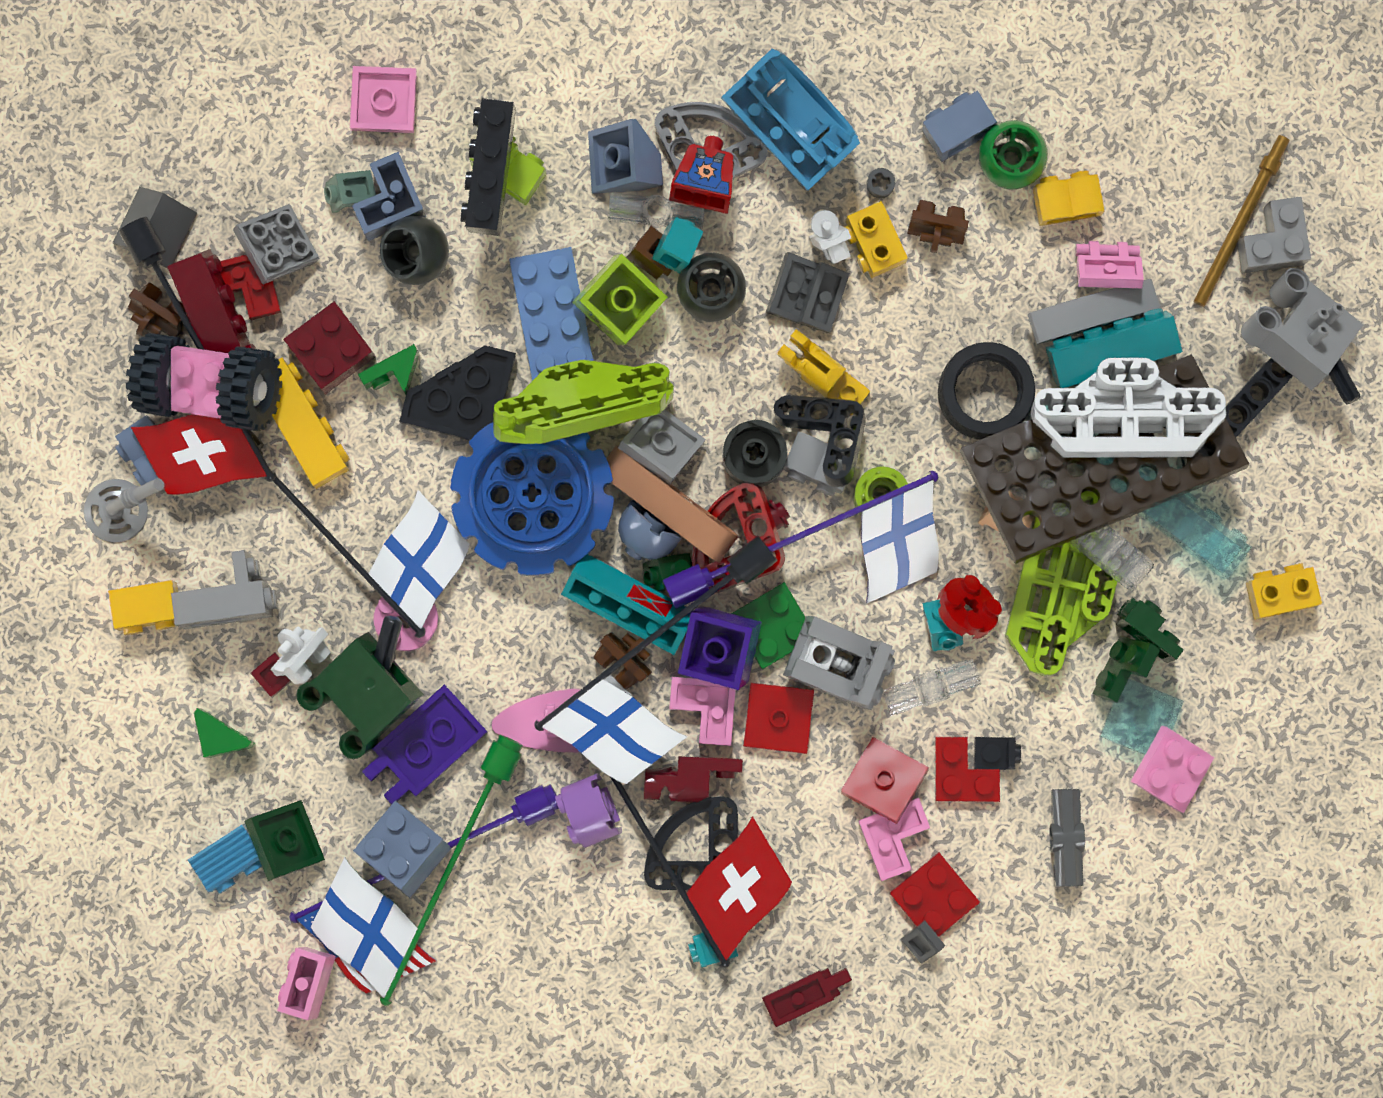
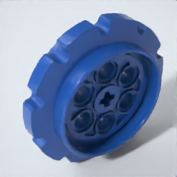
[450,422,614,576]

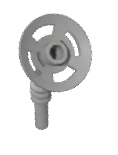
[84,478,164,542]

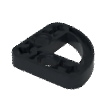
[644,796,738,890]

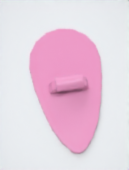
[492,689,580,753]

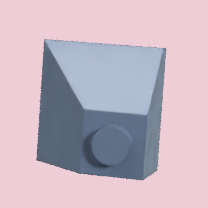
[588,119,663,194]

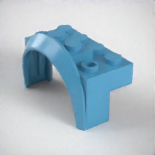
[721,49,860,191]

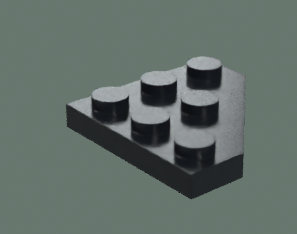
[399,345,516,441]

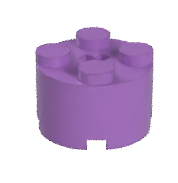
[555,773,622,848]

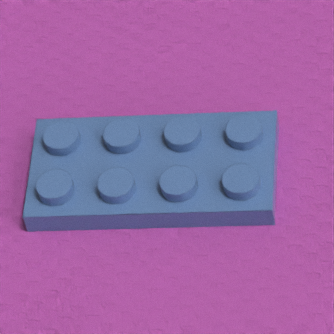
[509,247,593,381]

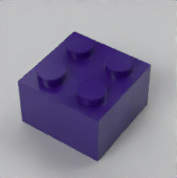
[678,606,762,690]

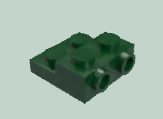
[1116,597,1184,663]

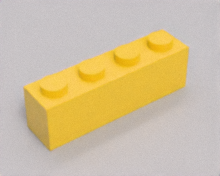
[272,357,350,489]

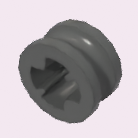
[866,168,895,198]

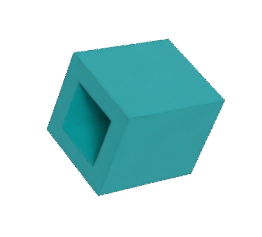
[652,217,704,274]

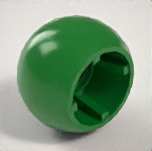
[979,120,1048,190]

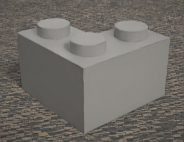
[1237,197,1311,274]

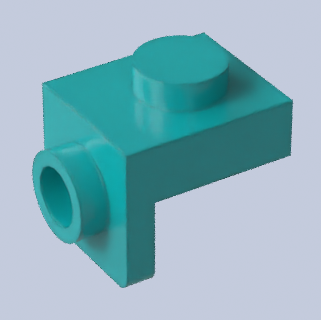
[922,600,964,651]

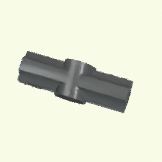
[1049,789,1085,887]

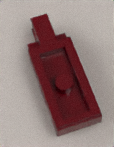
[762,968,852,1027]

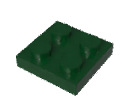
[244,800,325,881]

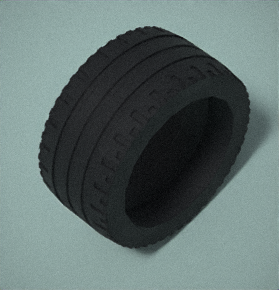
[938,342,1035,440]

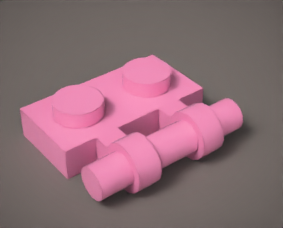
[1075,241,1144,289]

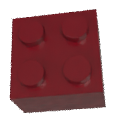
[283,301,376,395]

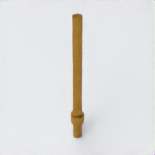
[1193,135,1290,307]

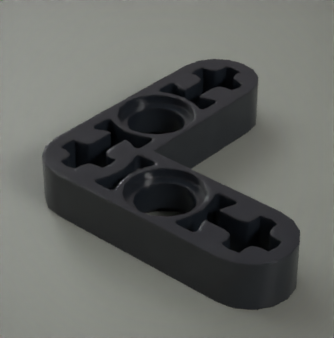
[774,395,866,487]

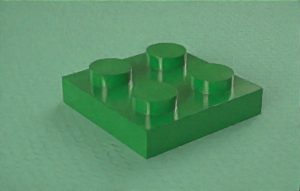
[731,582,806,670]

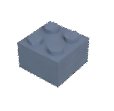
[353,801,451,898]

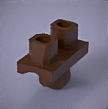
[907,200,969,253]
[128,282,186,337]
[593,632,652,690]

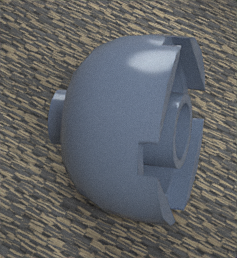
[618,500,682,560]

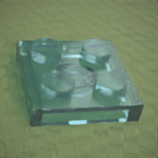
[1099,679,1184,755]

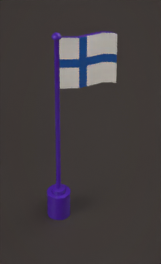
[663,471,939,609]

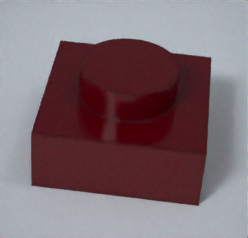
[250,652,292,698]

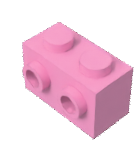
[277,947,336,1020]

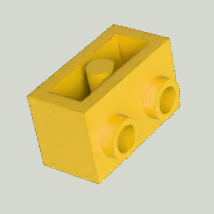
[844,201,908,279]
[1246,563,1322,620]
[108,580,178,635]

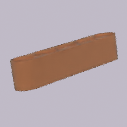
[607,445,739,563]

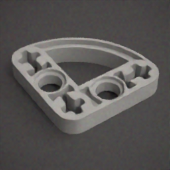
[655,102,767,179]

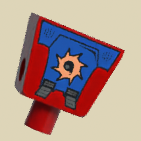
[669,136,733,214]

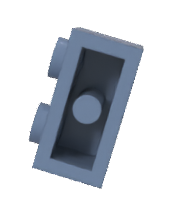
[922,90,997,162]

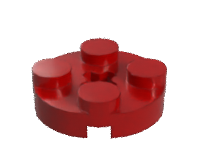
[937,575,1002,639]

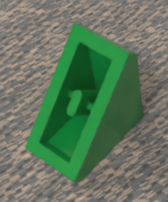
[194,708,256,758]

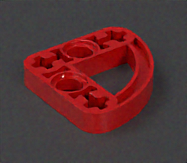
[692,483,785,593]

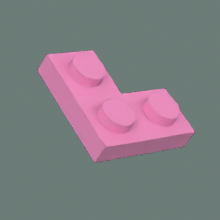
[669,677,735,746]
[858,798,930,881]

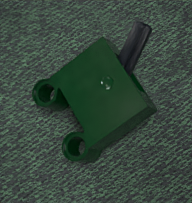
[296,616,424,759]

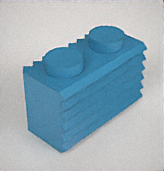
[188,824,262,894]

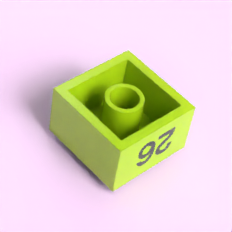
[572,253,668,345]

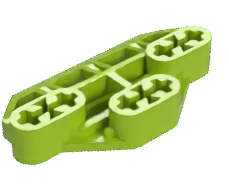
[493,360,674,444]
[1005,491,1118,676]

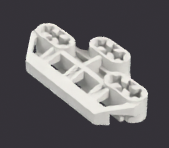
[1031,358,1226,457]

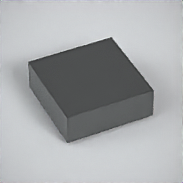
[901,921,946,964]

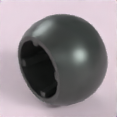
[380,216,449,285]
[677,252,746,322]

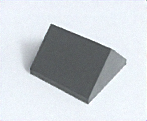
[113,187,197,269]

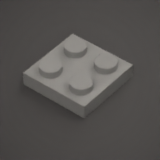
[618,409,706,485]

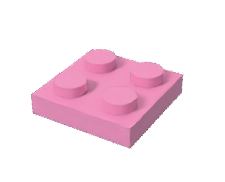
[350,66,417,133]
[1130,726,1215,813]

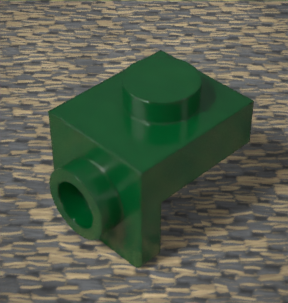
[642,553,692,592]

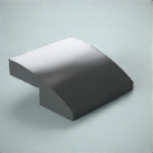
[766,252,850,333]

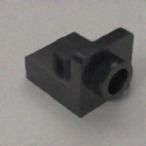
[974,737,1021,770]

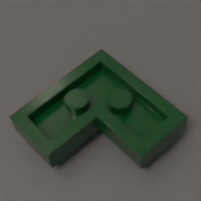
[1092,636,1160,703]

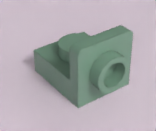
[324,170,376,213]

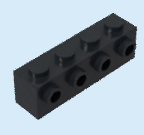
[460,98,516,236]

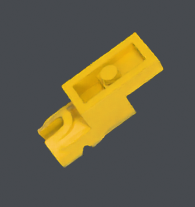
[777,329,870,417]

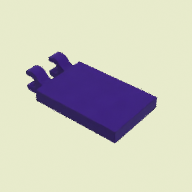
[362,684,488,805]

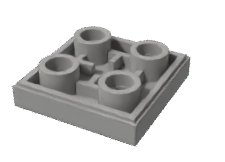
[233,204,320,284]

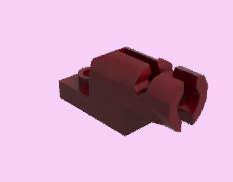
[644,756,743,803]

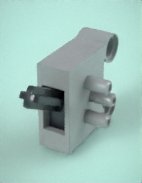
[1241,268,1364,405]

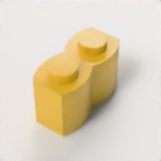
[1033,171,1105,226]

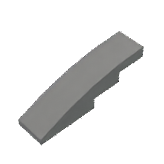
[1027,279,1161,344]

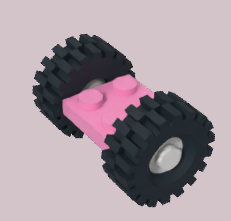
[126,333,282,431]

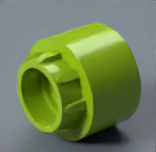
[853,466,908,515]

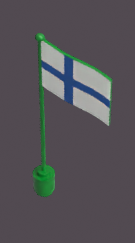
[311,734,523,1006]

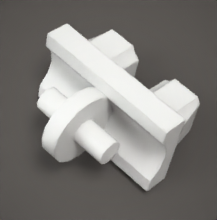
[809,210,851,264]
[271,627,331,685]

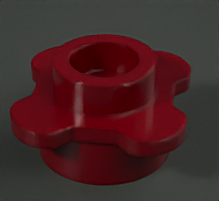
[768,499,790,530]

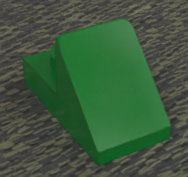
[358,344,419,395]

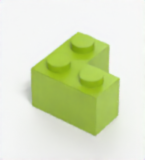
[469,136,547,206]

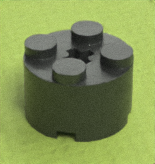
[722,419,787,487]

